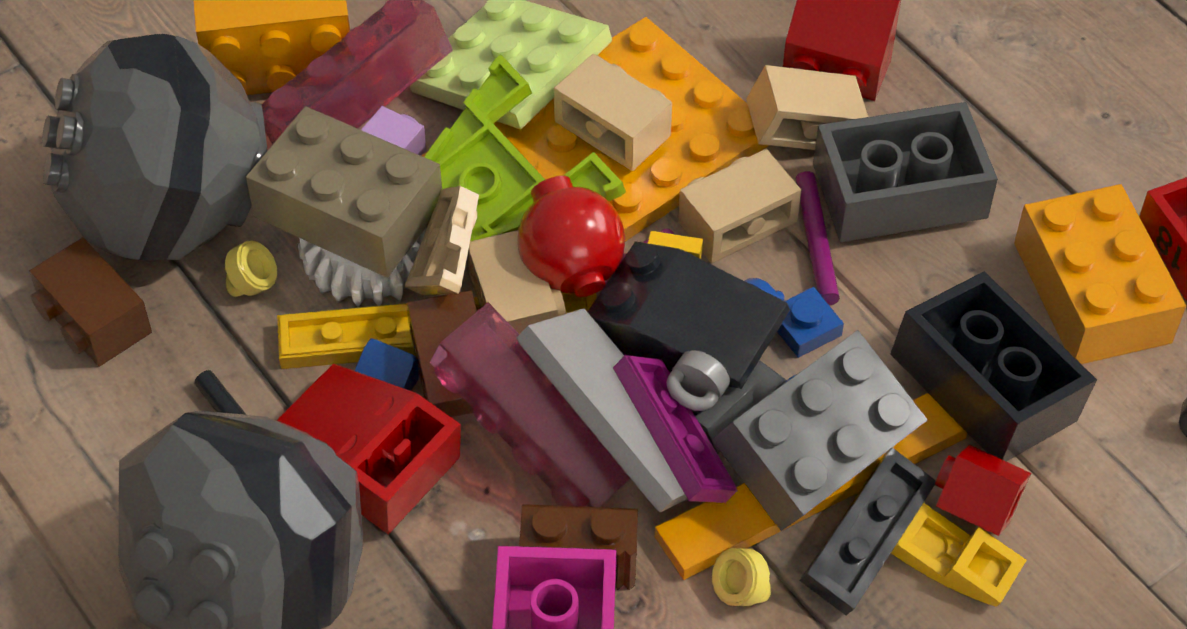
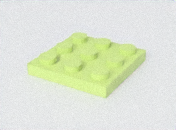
[406,0,612,130]

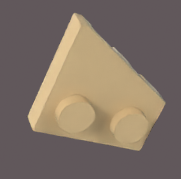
[404,186,479,295]

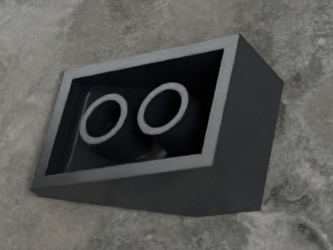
[587,241,790,389]

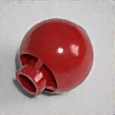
[518,176,625,297]

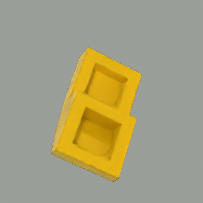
[891,503,1027,607]

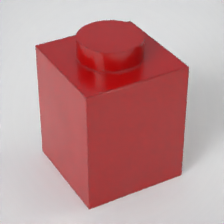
[935,445,1032,536]

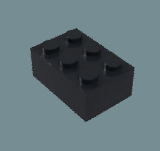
[890,271,1097,462]

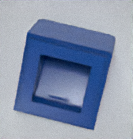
[355,338,419,391]

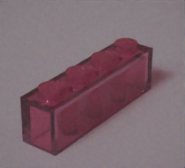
[261,0,453,145]
[430,302,631,507]

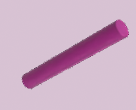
[795,171,840,306]

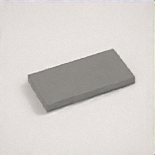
[516,308,687,512]

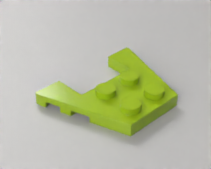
[424,55,626,241]

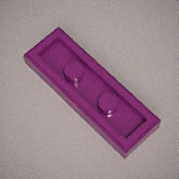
[613,355,738,503]

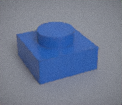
[777,287,844,358]

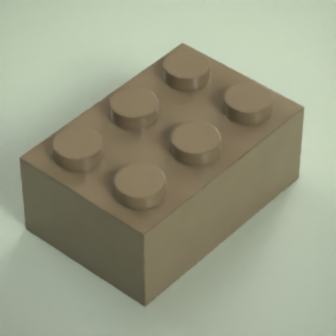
[246,106,442,278]

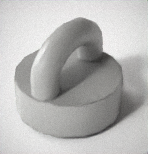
[667,350,730,411]

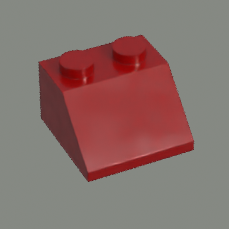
[783,0,901,101]

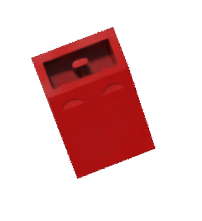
[276,363,461,535]

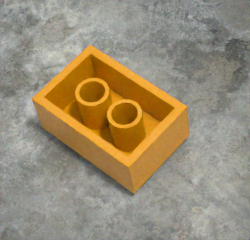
[193,0,356,95]
[1014,184,1186,364]

